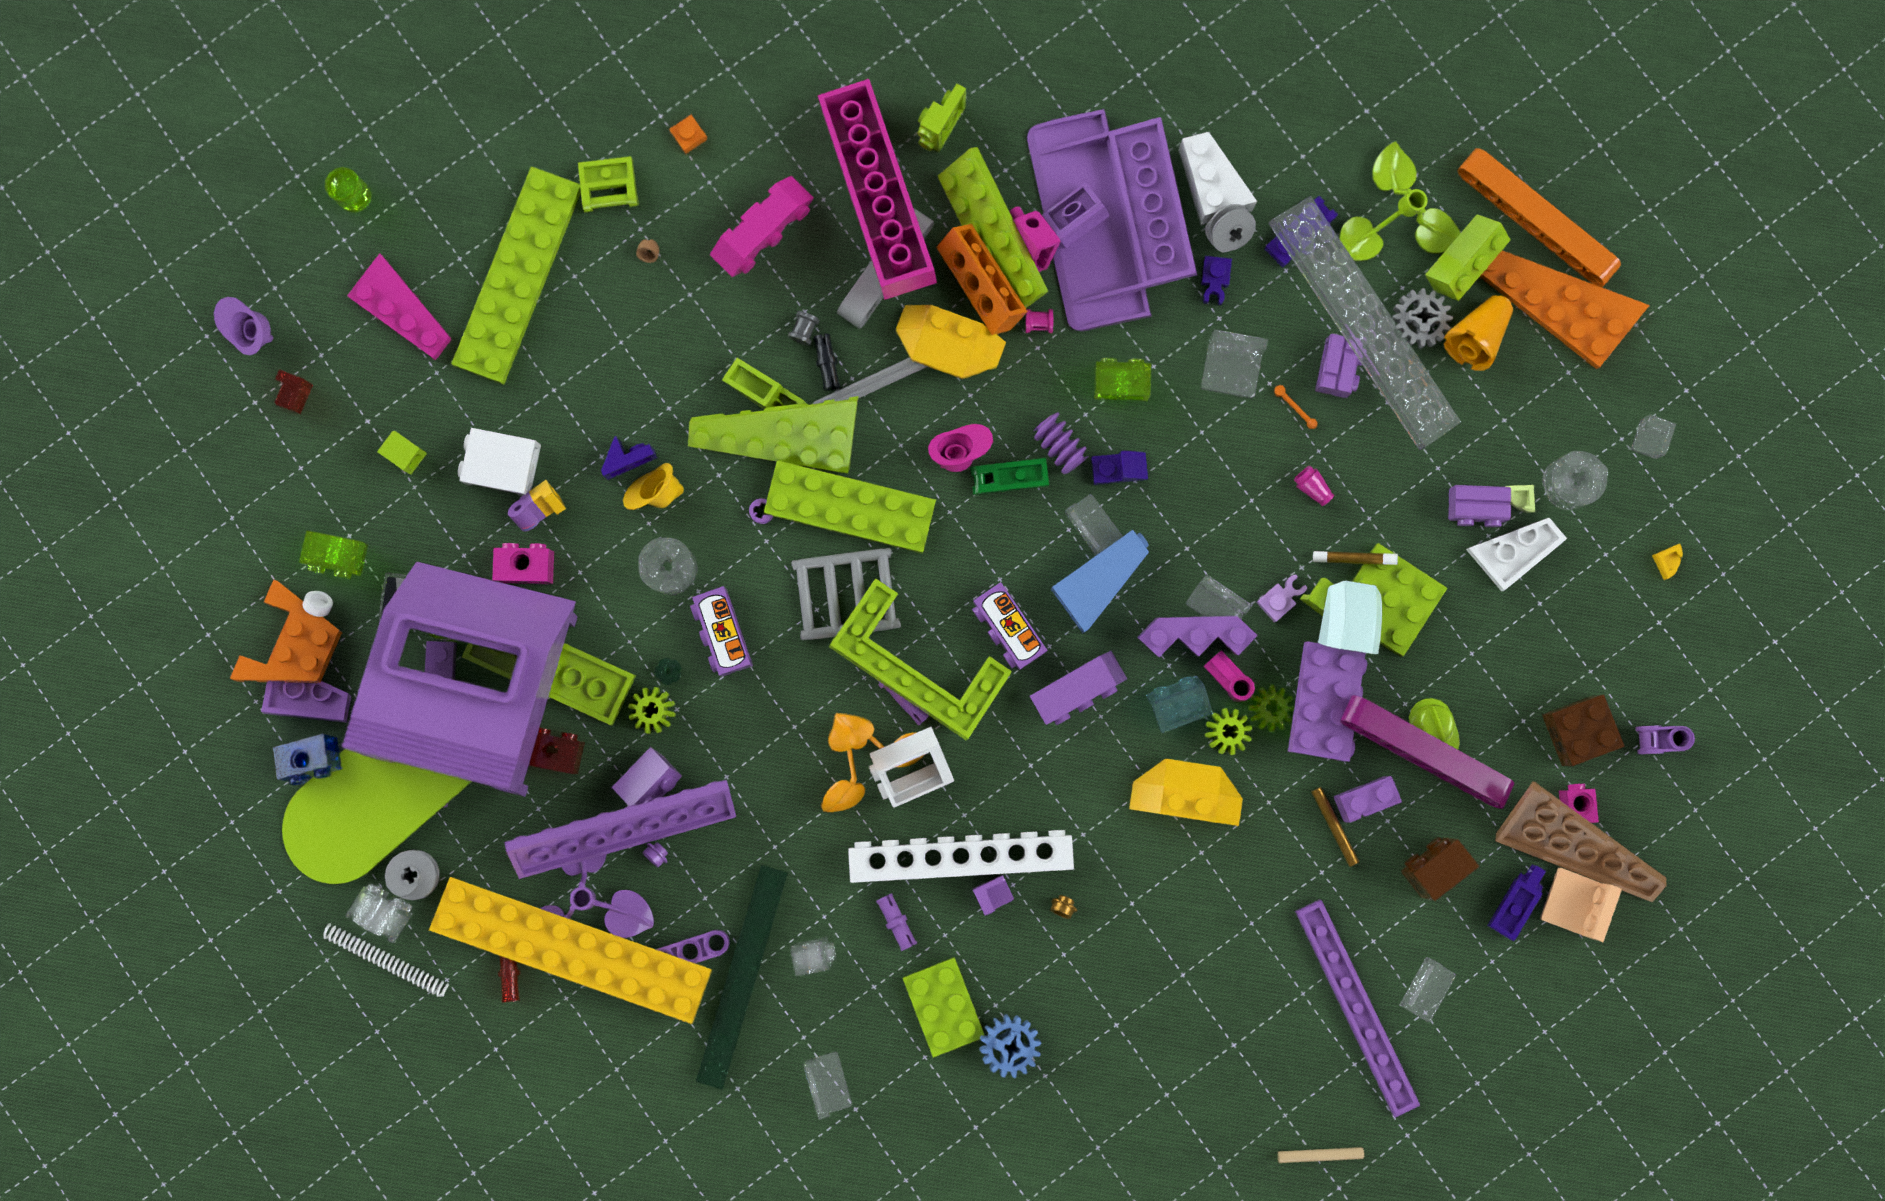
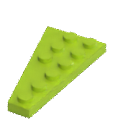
[688,396,859,474]

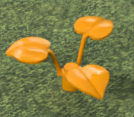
[821,713,925,812]

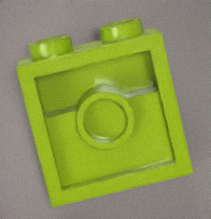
[917,83,966,152]

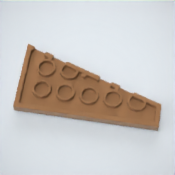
[1495,781,1666,902]

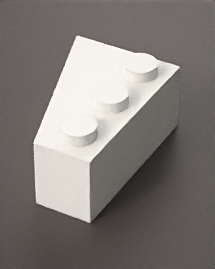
[1179,132,1257,225]

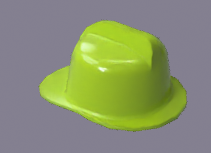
[1409,698,1460,750]

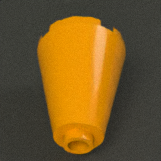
[1444,295,1513,371]

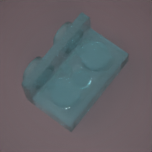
[1146,676,1213,733]

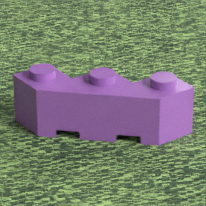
[1137,616,1258,657]

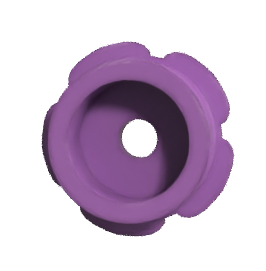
[642,842,668,868]

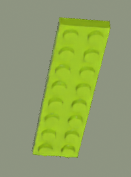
[451,166,581,385]

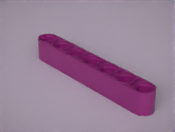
[1340,695,1515,809]

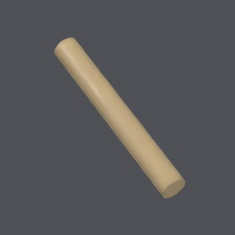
[1278,1147,1364,1163]

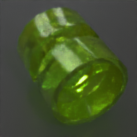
[325,167,371,213]

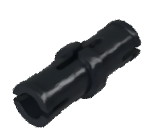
[813,334,841,391]

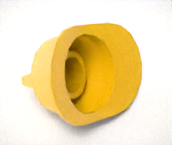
[623,463,684,510]

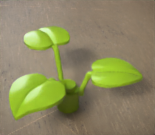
[1339,142,1460,261]

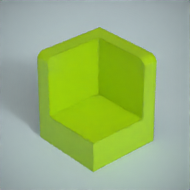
[377,431,427,475]
[1300,578,1334,616]

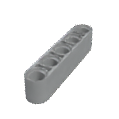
[837,208,934,329]

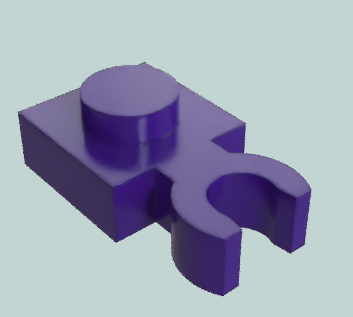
[1201,256,1232,305]

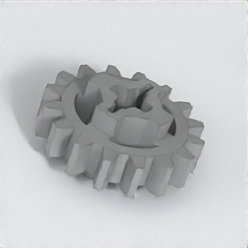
[1391,288,1453,349]

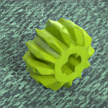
[628,687,676,734]
[1205,708,1252,755]

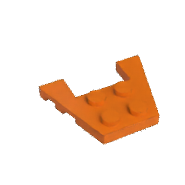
[230,580,342,683]

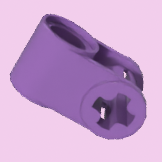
[1635,725,1695,754]

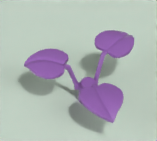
[540,854,654,938]

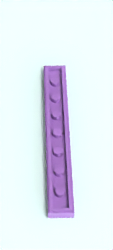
[1295,899,1420,1117]

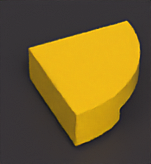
[1652,544,1683,580]

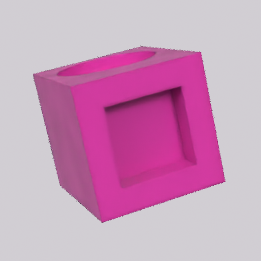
[1559,784,1599,823]

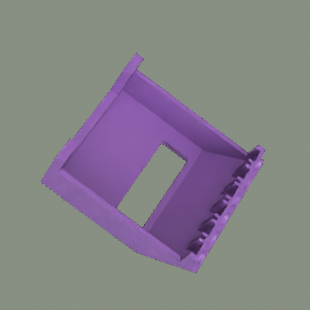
[342,562,577,797]

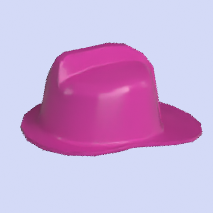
[928,424,993,472]

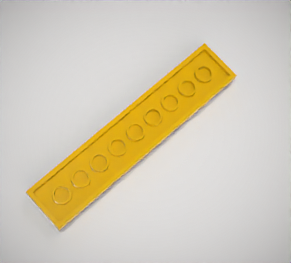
[429,877,712,1024]

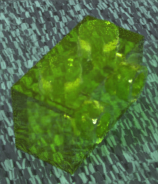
[1094,358,1151,401]
[299,530,368,579]

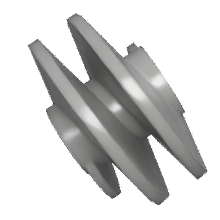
[1205,204,1256,253]
[385,850,440,900]

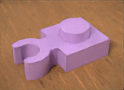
[1256,575,1307,623]

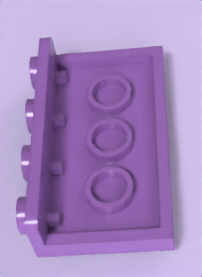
[1288,642,1367,762]

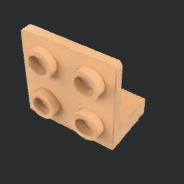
[1540,868,1622,942]

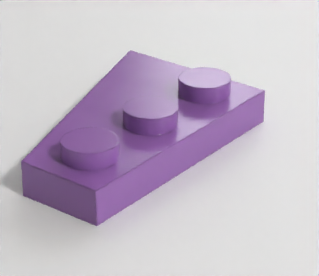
[261,681,351,722]

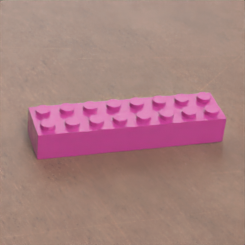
[818,79,937,300]

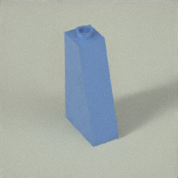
[1051,530,1149,634]

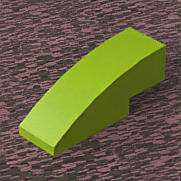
[722,358,806,409]

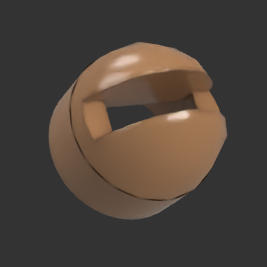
[636,239,659,263]

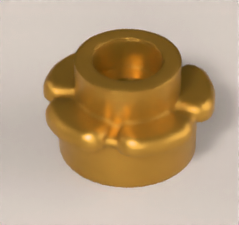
[1050,895,1077,919]

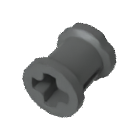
[787,311,820,346]

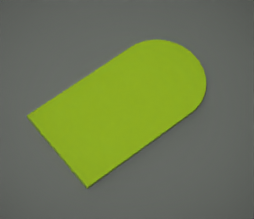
[282,749,472,884]

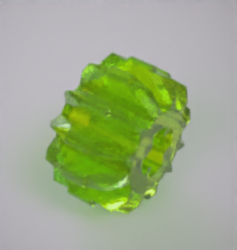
[1248,685,1294,732]

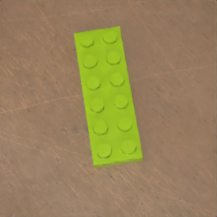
[938,147,1049,308]
[764,460,936,554]
[462,643,636,726]

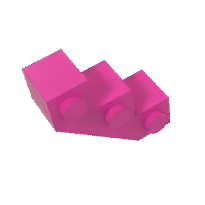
[710,176,814,277]

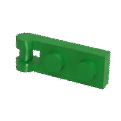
[970,458,1049,495]

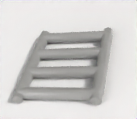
[791,548,901,640]

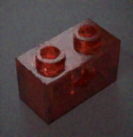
[529,727,585,774]

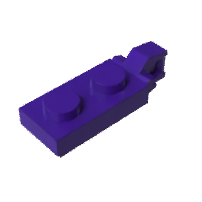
[1487,864,1546,941]

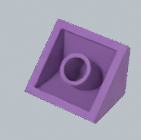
[1042,182,1110,248]

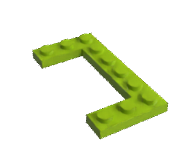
[829,578,1012,740]

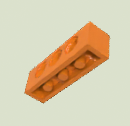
[936,224,1028,335]

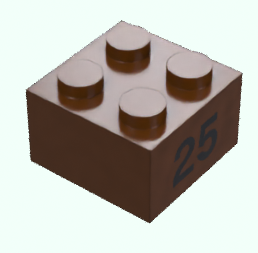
[1542,694,1625,766]
[1401,837,1479,901]

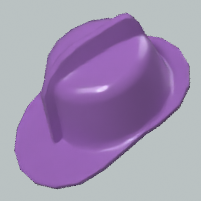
[214,297,274,355]

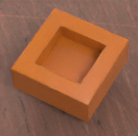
[669,115,707,154]

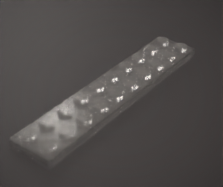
[1268,196,1461,451]

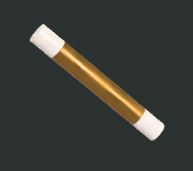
[1313,551,1398,565]

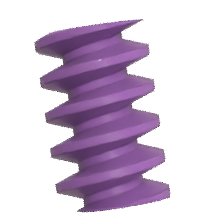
[1033,412,1089,474]

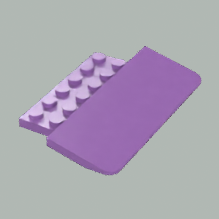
[1027,109,1197,331]

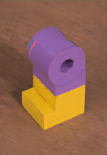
[508,480,566,531]

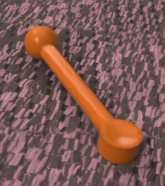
[1274,385,1317,429]

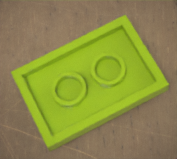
[903,957,985,1058]

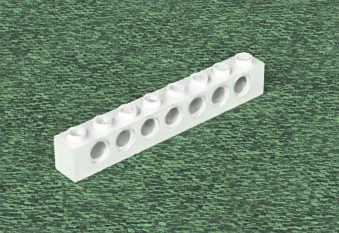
[848,830,1074,883]

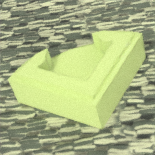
[1505,485,1535,513]

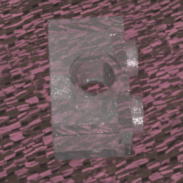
[790,937,836,976]

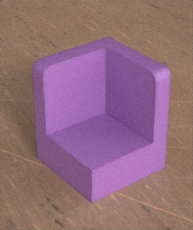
[973,874,1014,916]

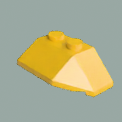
[896,305,1006,379]
[1129,759,1243,826]

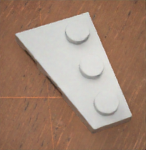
[1466,518,1567,591]

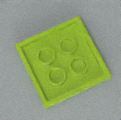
[1352,543,1447,657]

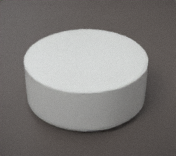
[302,591,333,617]

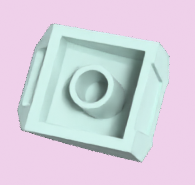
[1318,581,1382,654]

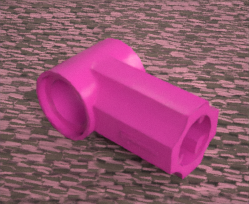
[1203,650,1255,702]

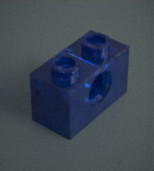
[273,734,342,785]

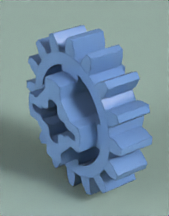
[979,1014,1041,1078]

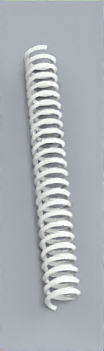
[323,923,449,997]

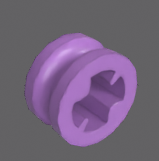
[749,498,773,524]

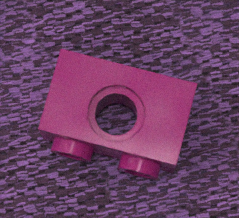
[492,543,554,584]

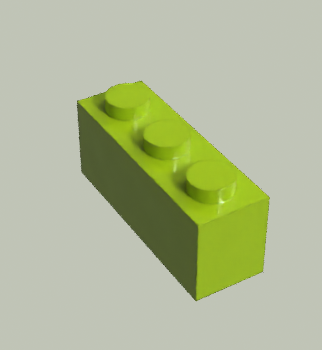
[1425,214,1510,301]

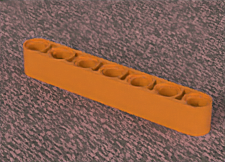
[1458,148,1621,287]

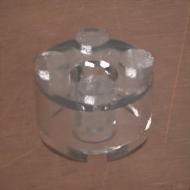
[1542,451,1608,510]
[638,538,698,596]
[345,883,413,943]

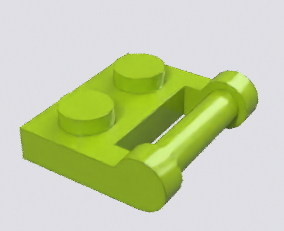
[578,156,638,212]

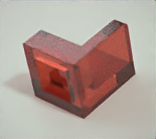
[275,369,313,414]

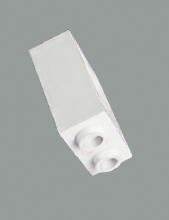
[869,727,954,808]

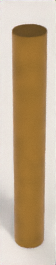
[1311,787,1359,867]

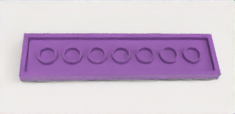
[505,780,736,879]

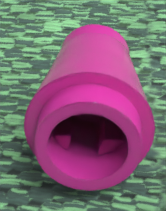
[1294,466,1334,506]

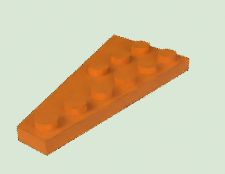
[1480,251,1650,369]

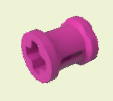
[1025,309,1053,333]

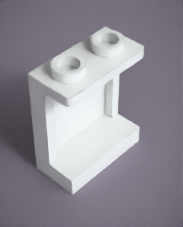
[458,428,541,496]

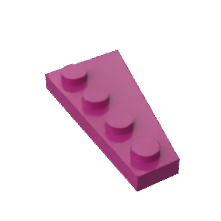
[347,253,452,360]

